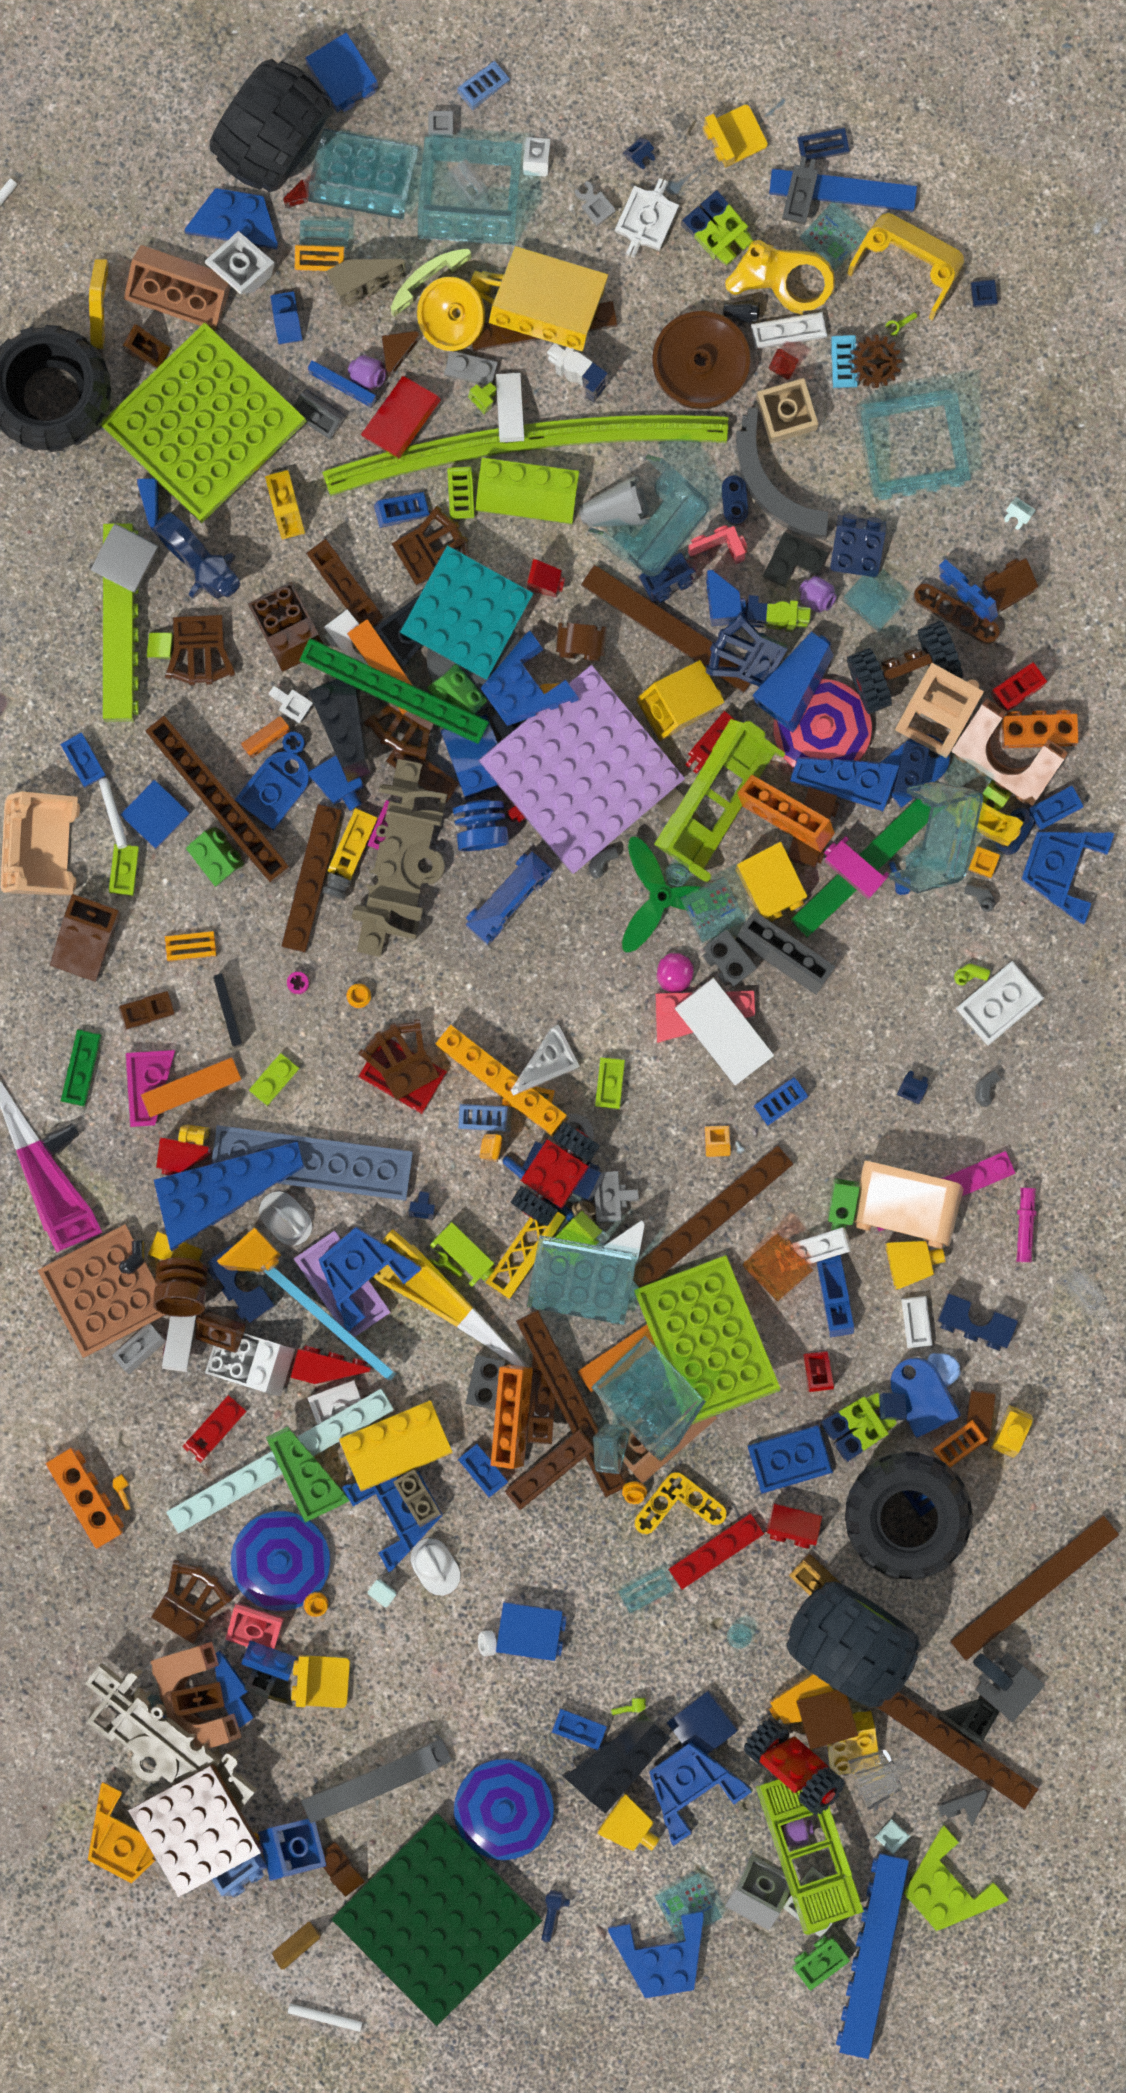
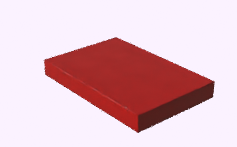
[361,376,441,459]
[358,1039,447,1114]

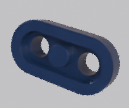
[721,475,748,525]
[996,808,1034,855]

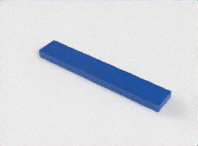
[769,169,917,212]

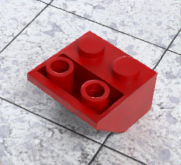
[765,1503,822,1549]

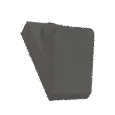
[937,1788,987,1826]

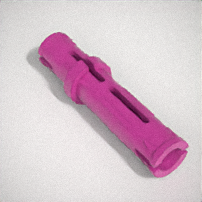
[1016,1187,1037,1263]

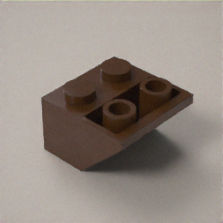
[980,558,1038,613]

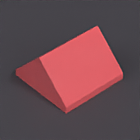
[225,1603,285,1649]

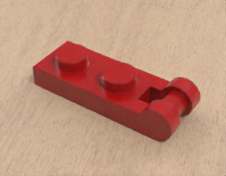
[182,1395,247,1464]

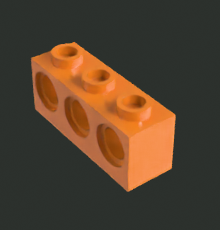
[1001,710,1078,749]

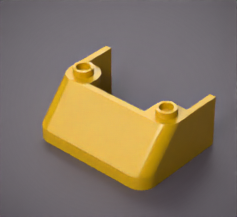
[847,213,964,321]

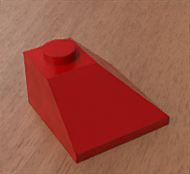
[156,1137,212,1176]

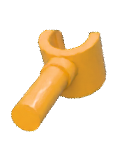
[113,1474,131,1511]

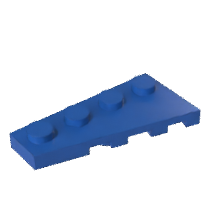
[790,757,899,811]

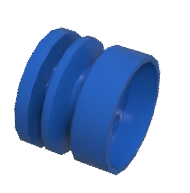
[453,800,509,852]

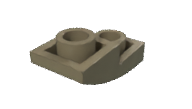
[393,1470,442,1527]

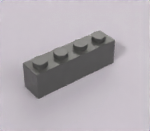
[735,911,836,995]

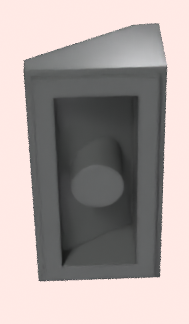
[293,389,346,439]

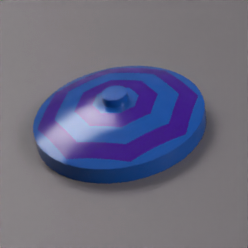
[231,1511,330,1611]
[454,1759,554,1860]

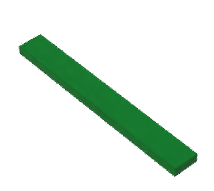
[299,638,489,745]
[790,785,949,938]

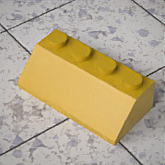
[339,1400,453,1492]

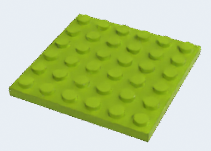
[101,322,307,524]

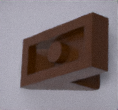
[323,1841,366,1897]

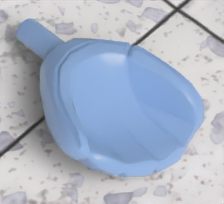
[927,1353,961,1387]

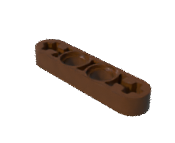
[913,584,1000,644]

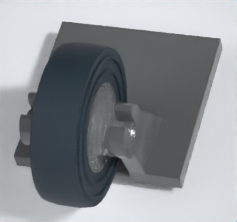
[972,1652,1045,1723]

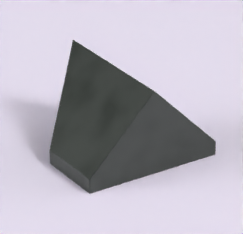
[245,1669,293,1706]
[937,1696,1000,1745]

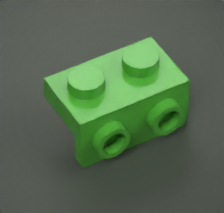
[427,664,487,714]
[186,826,245,887]
[792,1936,850,1991]

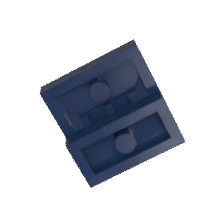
[666,1690,739,1754]

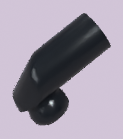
[119,1241,145,1275]

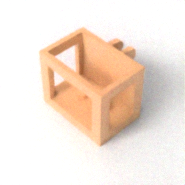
[895,663,984,758]

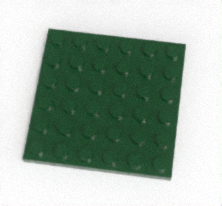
[331,1812,543,2027]

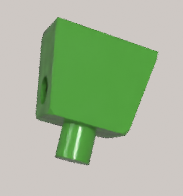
[827,1178,860,1231]

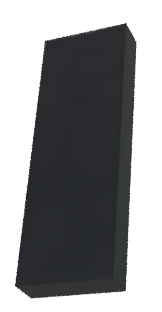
[213,973,243,1048]

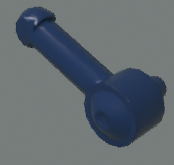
[541,1890,570,1943]

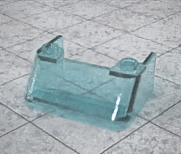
[588,454,709,576]
[888,782,983,894]

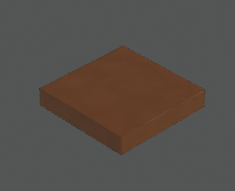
[796,1689,859,1750]

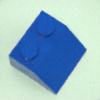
[706,570,746,627]
[258,1819,326,1881]

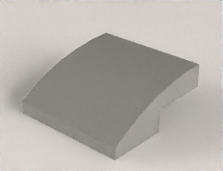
[91,523,159,592]

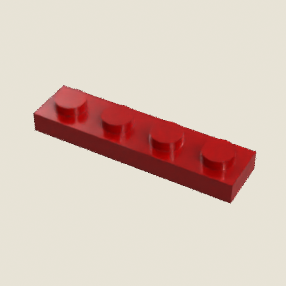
[668,1514,764,1590]

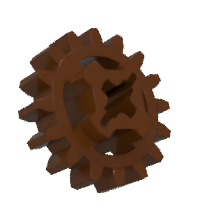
[848,335,902,388]

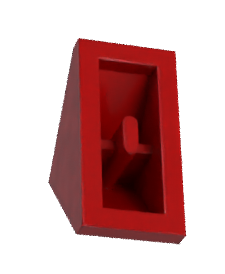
[803,1351,834,1392]

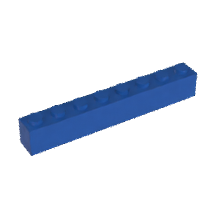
[836,1853,910,2059]

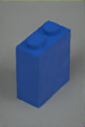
[305,32,378,113]
[496,1602,567,1661]

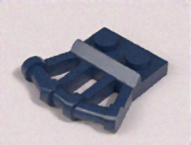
[706,613,788,687]

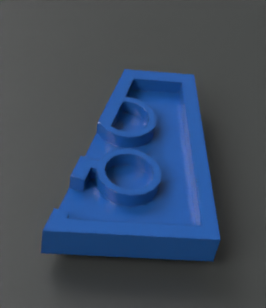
[939,559,998,622]

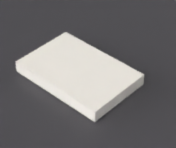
[956,961,1044,1046]

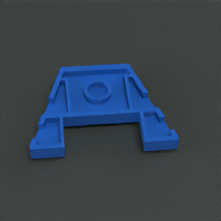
[481,631,579,726]
[1021,832,1115,925]
[318,1227,422,1332]
[342,1472,443,1572]
[649,1742,753,1846]
[608,1910,705,1998]

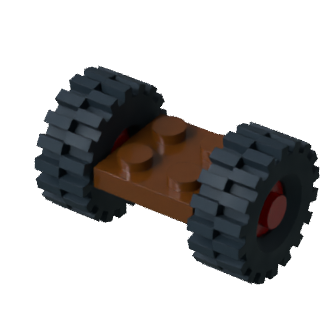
[846,620,963,714]

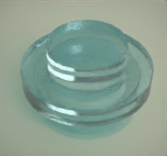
[665,863,690,887]
[727,1624,752,1649]

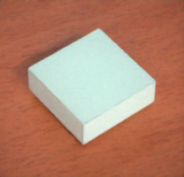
[875,1819,910,1855]

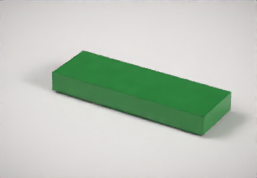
[61,1029,102,1107]

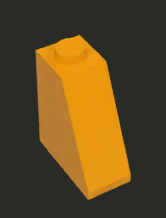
[768,1673,833,1724]

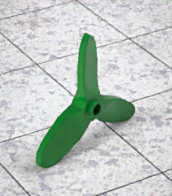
[621,836,727,953]

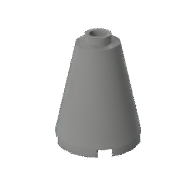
[580,476,650,527]

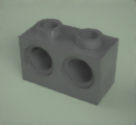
[702,929,757,988]
[465,1355,505,1410]

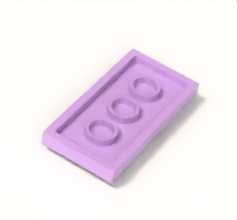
[294,1231,391,1337]

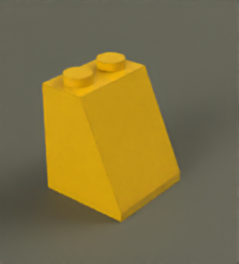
[636,660,725,741]
[735,842,807,922]

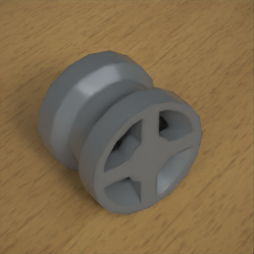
[322,873,351,900]

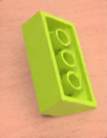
[475,458,579,524]

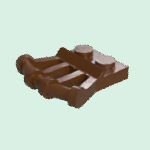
[391,505,470,587]
[165,615,236,686]
[364,703,435,760]
[357,1019,439,1101]
[151,1560,234,1644]

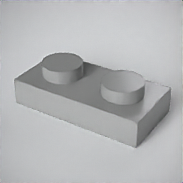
[444,351,498,386]
[112,1323,166,1374]

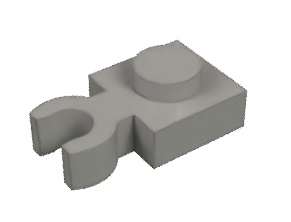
[574,181,616,227]

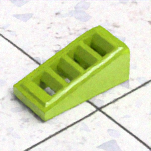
[447,467,474,520]

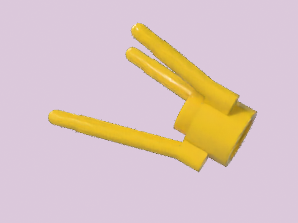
[470,270,504,305]

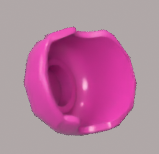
[656,953,694,993]

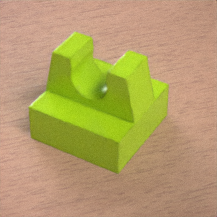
[468,382,497,415]
[981,779,1012,811]

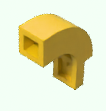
[946,789,1023,846]

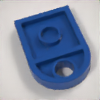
[881,734,949,808]
[235,752,309,831]
[890,1357,961,1438]

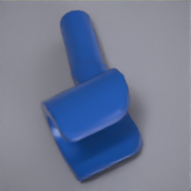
[889,862,910,895]

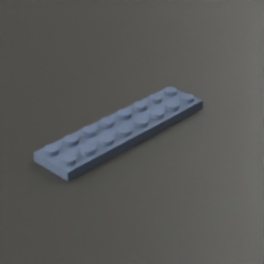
[211,1125,413,1201]

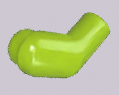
[954,963,990,986]

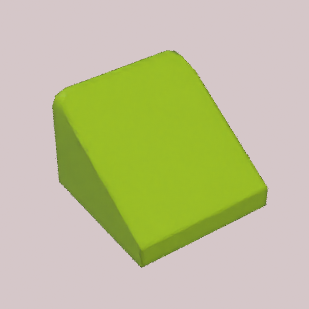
[147,633,174,660]

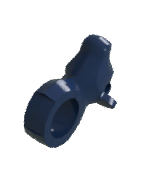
[152,512,241,599]

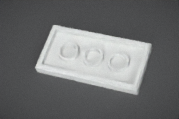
[674,977,774,1085]

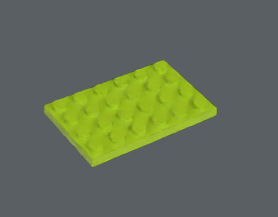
[634,1255,781,1426]

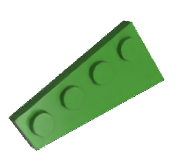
[266,1427,349,1522]

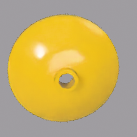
[417,277,485,351]

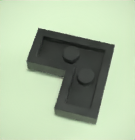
[763,532,828,587]

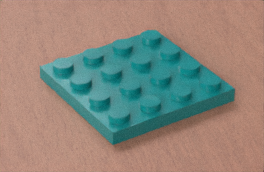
[399,545,533,680]

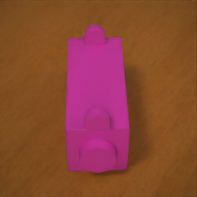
[824,836,890,900]

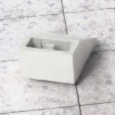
[205,1333,295,1396]

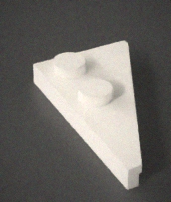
[511,1024,580,1096]

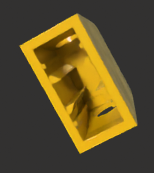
[885,1241,945,1290]
[991,1405,1033,1458]
[597,1792,660,1851]

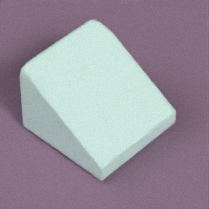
[368,1579,397,1607]

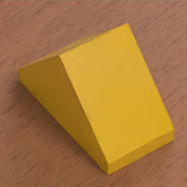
[148,1232,203,1261]

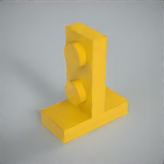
[265,470,305,540]

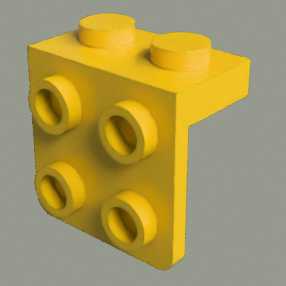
[702,105,768,168]
[291,1655,350,1708]
[827,1711,880,1775]

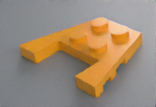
[88,1781,156,1884]

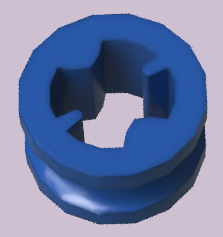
[282,732,305,755]

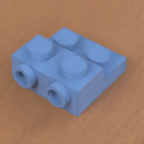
[211,1854,268,1898]

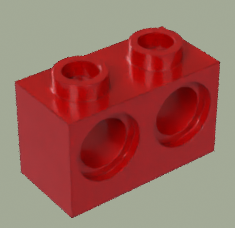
[991,662,1047,712]

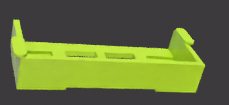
[654,719,786,882]
[755,1779,864,1935]

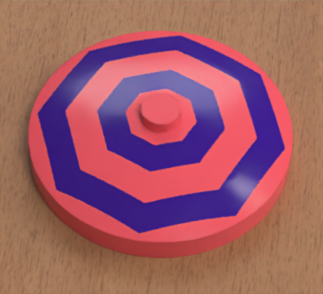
[773,679,872,768]

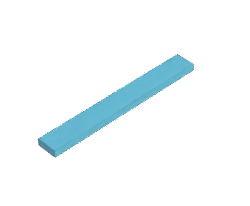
[264,1267,396,1380]

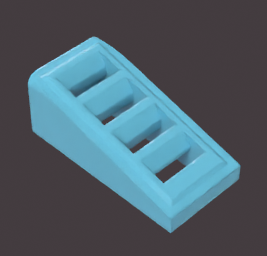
[831,335,857,388]

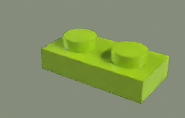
[108,844,139,896]
[249,1053,300,1107]
[595,1057,625,1109]

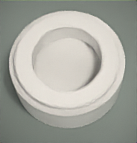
[478,1631,496,1656]

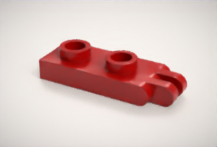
[685,711,735,774]

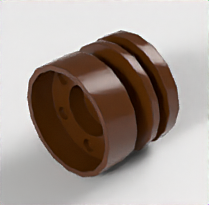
[153,1257,208,1317]

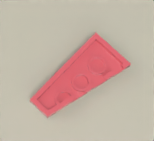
[655,991,755,1043]

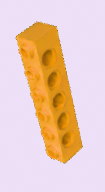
[435,1024,569,1137]

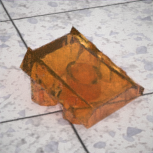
[742,1234,814,1302]

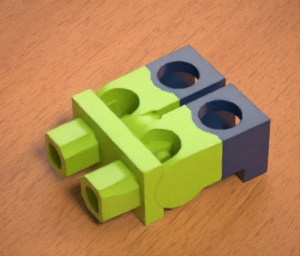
[681,190,753,266]
[745,595,811,632]
[820,1393,897,1462]

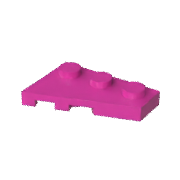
[125,1050,175,1127]

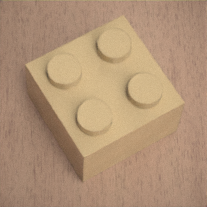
[756,378,818,444]

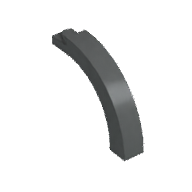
[736,407,829,540]
[301,1738,452,1823]

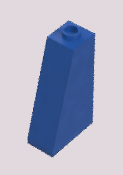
[752,631,834,733]

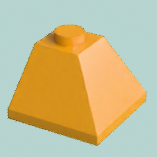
[217,1228,282,1272]

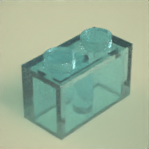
[842,575,900,633]

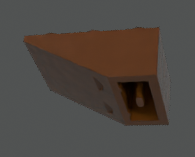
[248,582,323,672]
[49,894,121,982]

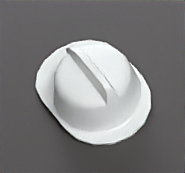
[259,1191,312,1246]
[410,1538,460,1596]

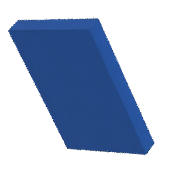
[747,1425,833,1494]

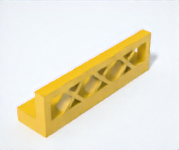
[485,1212,566,1299]

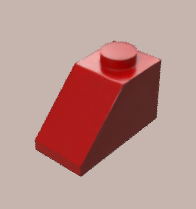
[527,559,565,598]

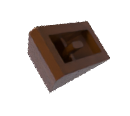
[123,324,170,369]
[382,331,420,377]
[171,1682,225,1717]

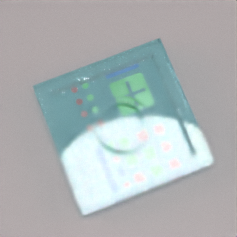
[799,202,867,271]
[680,876,746,943]
[655,1873,722,1941]

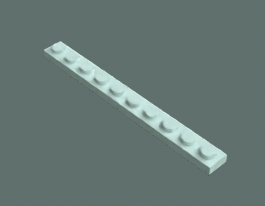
[166,1388,394,1534]

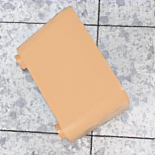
[1,791,80,896]
[853,1161,964,1249]

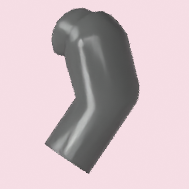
[588,846,619,879]
[964,882,995,912]
[975,1070,1001,1107]

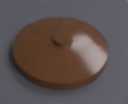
[652,311,750,409]

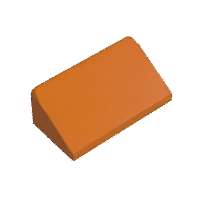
[241,716,290,758]

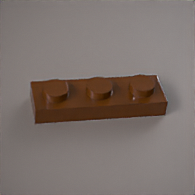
[385,749,460,804]

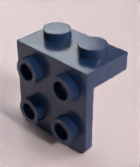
[830,513,886,577]
[638,552,696,603]

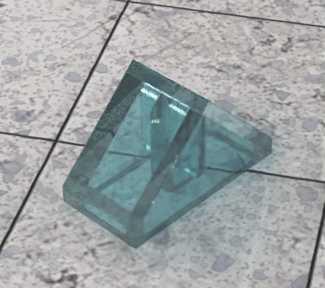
[593,1424,630,1474]

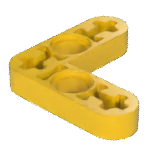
[89,259,108,349]
[634,1472,726,1534]

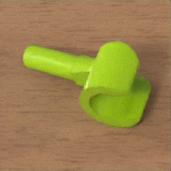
[885,312,917,336]
[429,1250,463,1278]
[611,1698,646,1715]

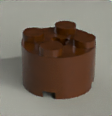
[556,622,607,661]

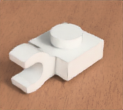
[269,686,313,724]

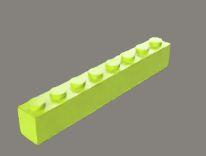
[103,523,139,722]

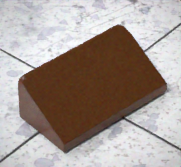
[195,1311,246,1353]

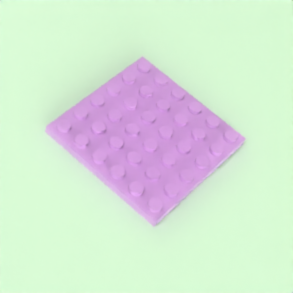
[478,665,685,874]

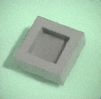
[428,111,453,138]

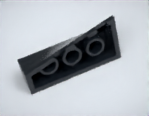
[562,1714,671,1814]

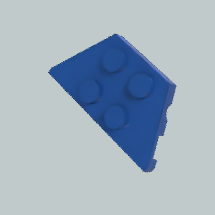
[185,188,278,250]

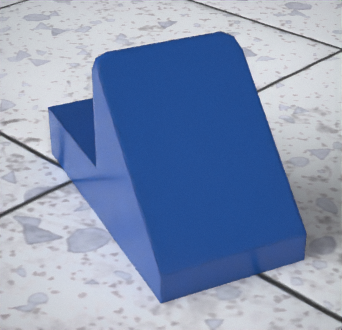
[270,291,303,345]

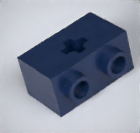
[892,742,929,799]

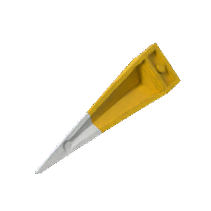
[373,1229,533,1373]

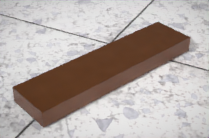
[504,1428,596,1510]

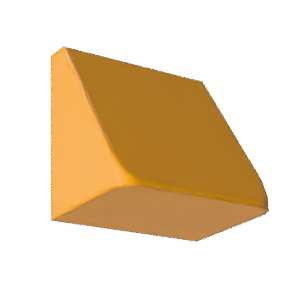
[705,1126,731,1157]

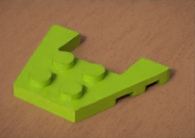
[903,1825,1008,1931]

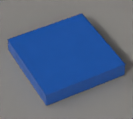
[120,780,190,849]

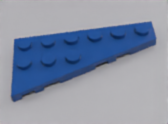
[154,1142,304,1252]

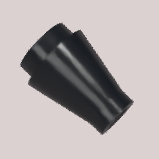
[723,299,760,324]
[41,1123,79,1156]

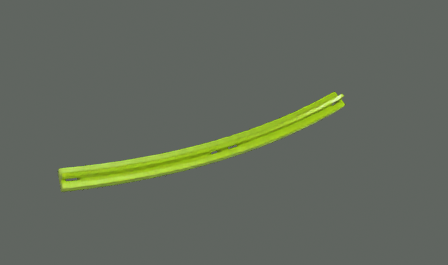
[322,415,728,497]

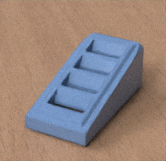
[457,61,510,111]
[458,1104,512,1132]

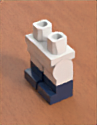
[547,343,609,403]

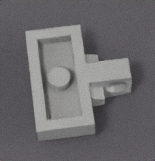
[595,1171,640,1223]

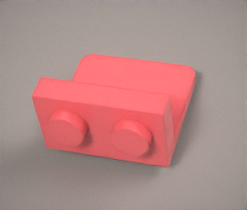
[688,525,748,565]

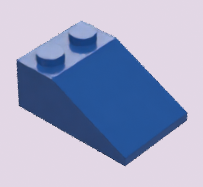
[440,714,500,800]

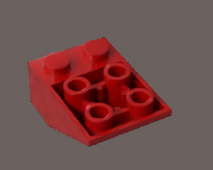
[291,1345,373,1384]

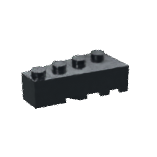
[374,595,422,669]
[308,679,371,782]

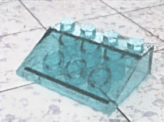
[308,128,419,220]
[527,1235,638,1325]
[591,1336,706,1462]

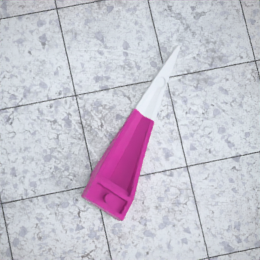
[0,1081,102,1253]

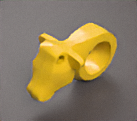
[725,240,835,315]

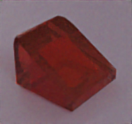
[283,179,309,208]
[769,348,799,380]

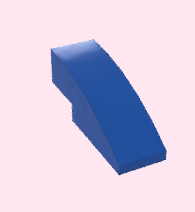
[816,1255,854,1338]
[215,1650,255,1728]

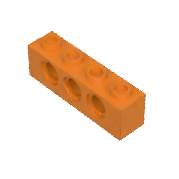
[737,775,835,852]
[490,1365,533,1469]
[45,1448,124,1549]

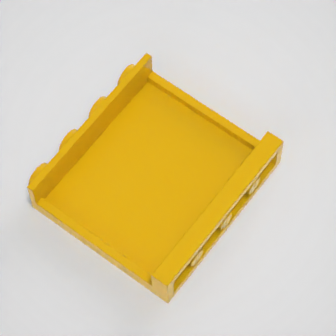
[489,246,608,352]

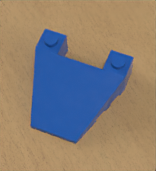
[466,851,554,946]

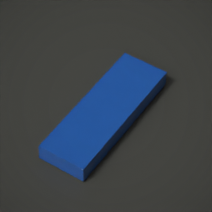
[308,360,377,408]

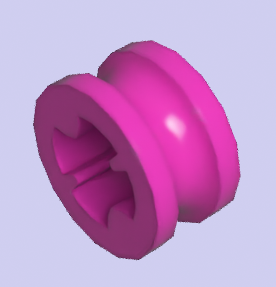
[287,972,309,995]

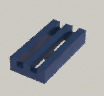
[797,128,850,162]

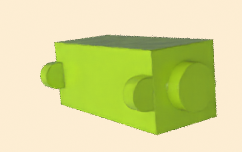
[429,1222,494,1287]

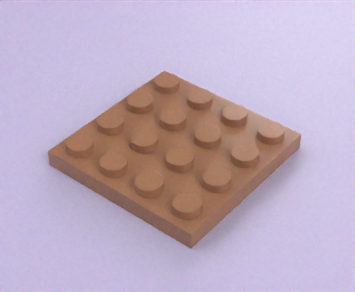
[37,1224,165,1358]

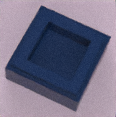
[970,280,998,308]
[879,1393,907,1420]

